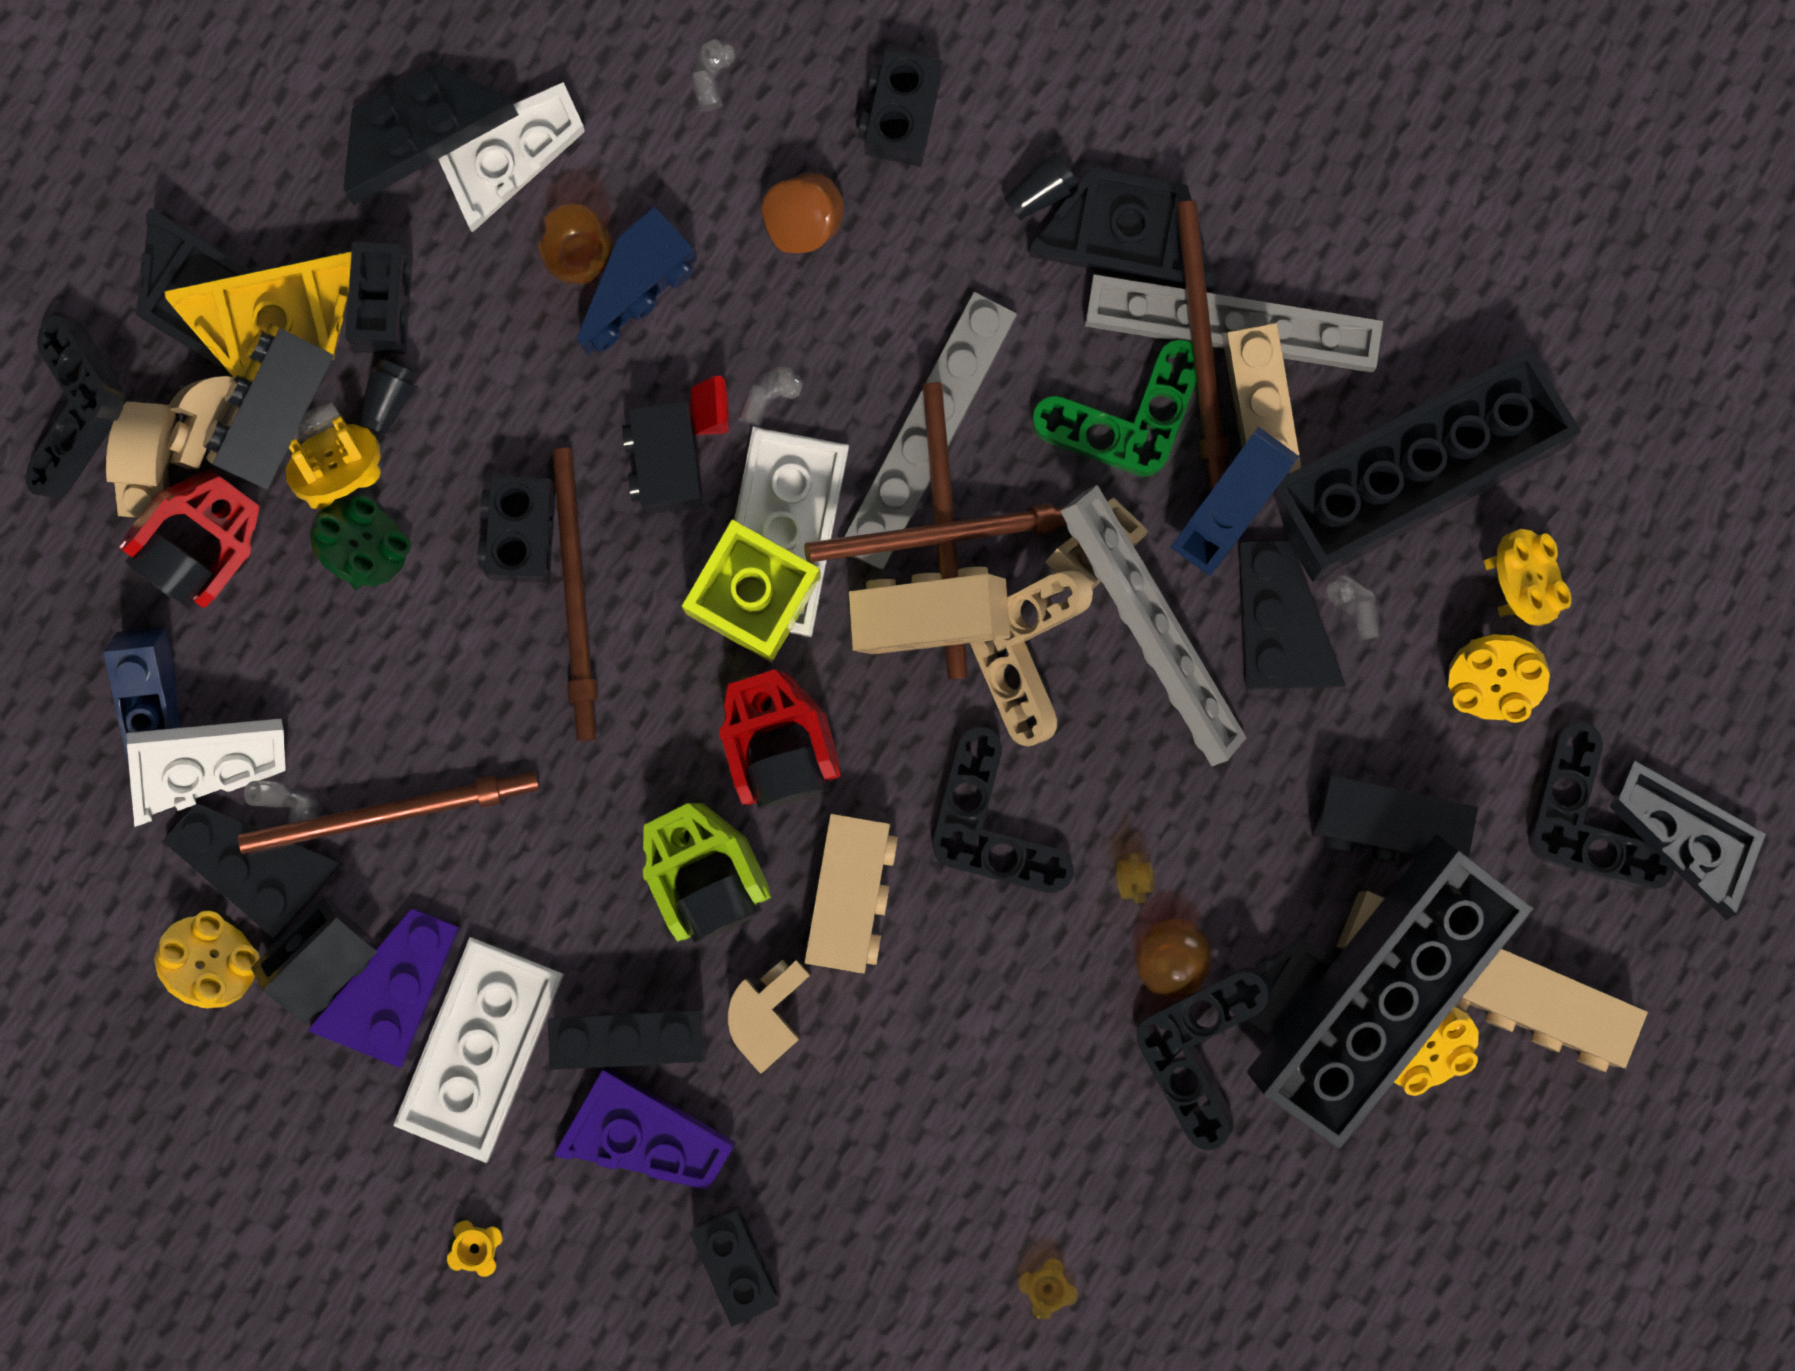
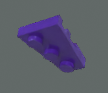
[307,909,460,1068]
[554,1067,736,1190]

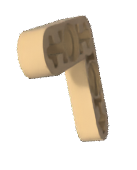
[970,569,1093,747]

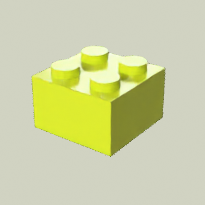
[682,519,821,663]

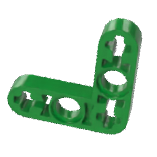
[1032,340,1197,477]

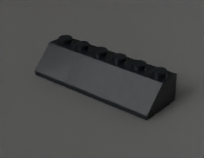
[1273,347,1582,582]
[1246,834,1534,1149]

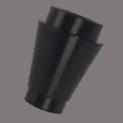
[1003,152,1078,221]
[359,357,418,434]

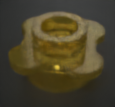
[1117,853,1154,903]
[1018,1259,1078,1320]

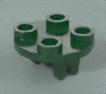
[309,495,411,591]

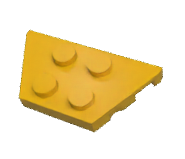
[164,252,351,378]

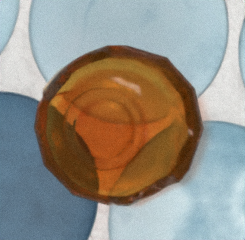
[538,204,613,284]
[1135,918,1212,999]

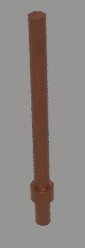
[1177,200,1230,493]
[923,382,968,679]
[553,448,598,742]
[804,503,1067,563]
[238,771,539,854]

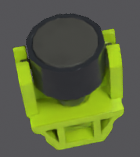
[643,803,772,943]

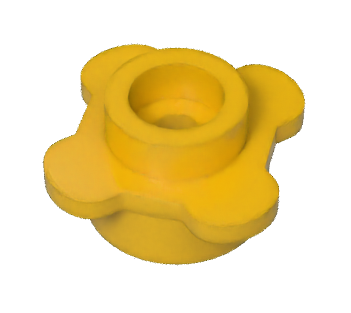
[447,1220,503,1277]

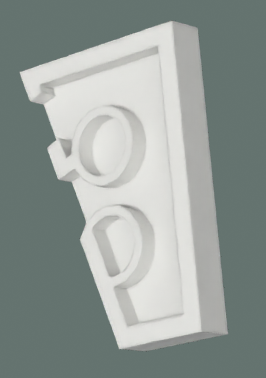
[438,82,585,232]
[126,719,286,827]

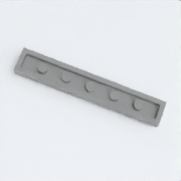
[1085,275,1383,373]
[845,292,1017,573]
[1060,485,1246,766]

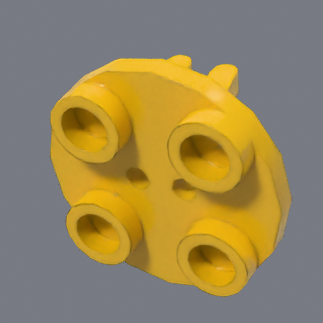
[286,416,381,509]
[1484,529,1571,626]
[1448,634,1550,723]
[154,911,260,1009]
[1394,1007,1479,1096]

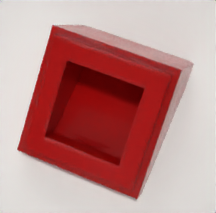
[691,376,730,435]

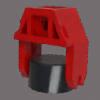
[119,468,260,608]
[719,669,842,809]

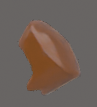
[761,173,844,253]

